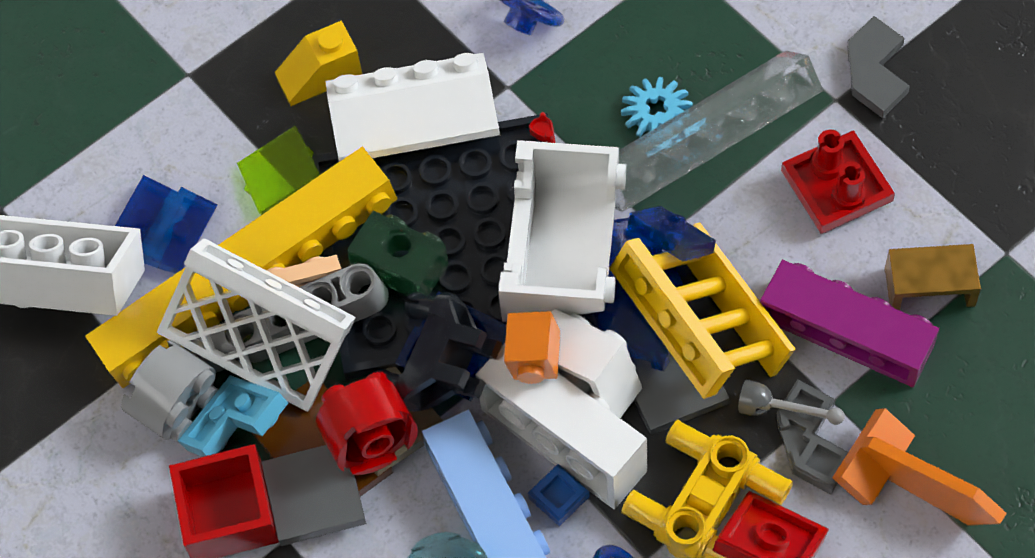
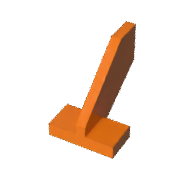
[832,408,1007,526]

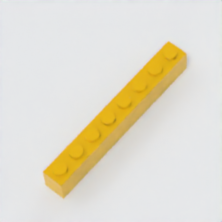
[85,146,397,389]

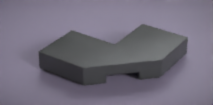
[847,16,910,118]
[776,379,848,495]

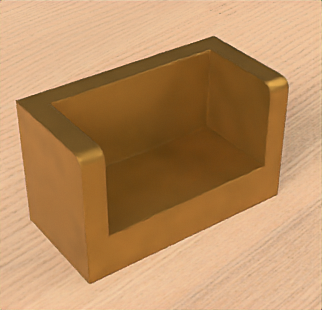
[885,244,981,311]

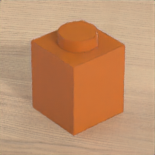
[504,311,560,384]

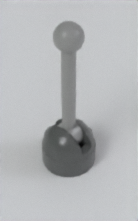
[738,380,845,425]

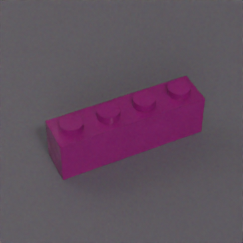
[760,259,939,388]

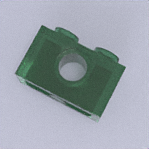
[347,210,449,296]

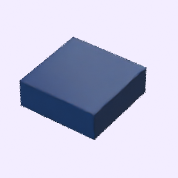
[528,464,590,526]

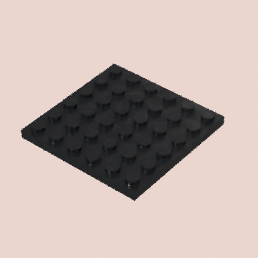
[309,113,595,380]

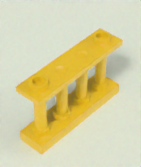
[609,222,796,399]

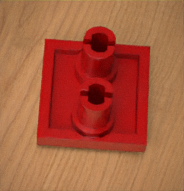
[781,129,895,234]

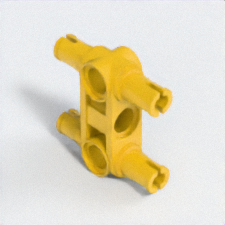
[621,419,793,558]

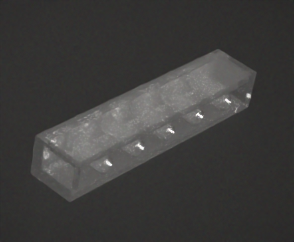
[615,50,824,212]

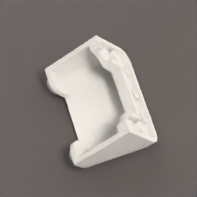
[498,140,627,322]

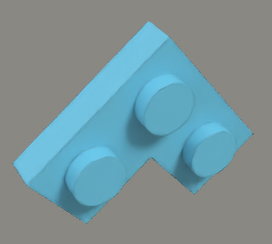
[178,375,288,457]

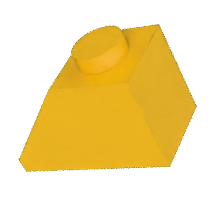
[275,21,362,106]

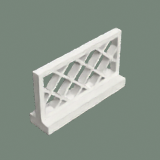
[156,238,356,412]

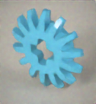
[621,77,693,141]

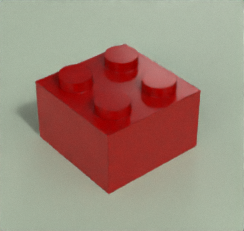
[169,444,279,558]

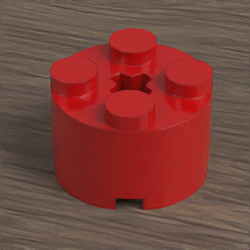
[316,372,418,475]

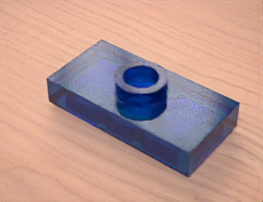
[628,206,716,262]

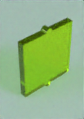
[237,126,320,215]

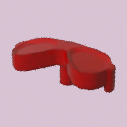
[529,112,556,143]

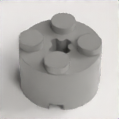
[121,340,219,443]

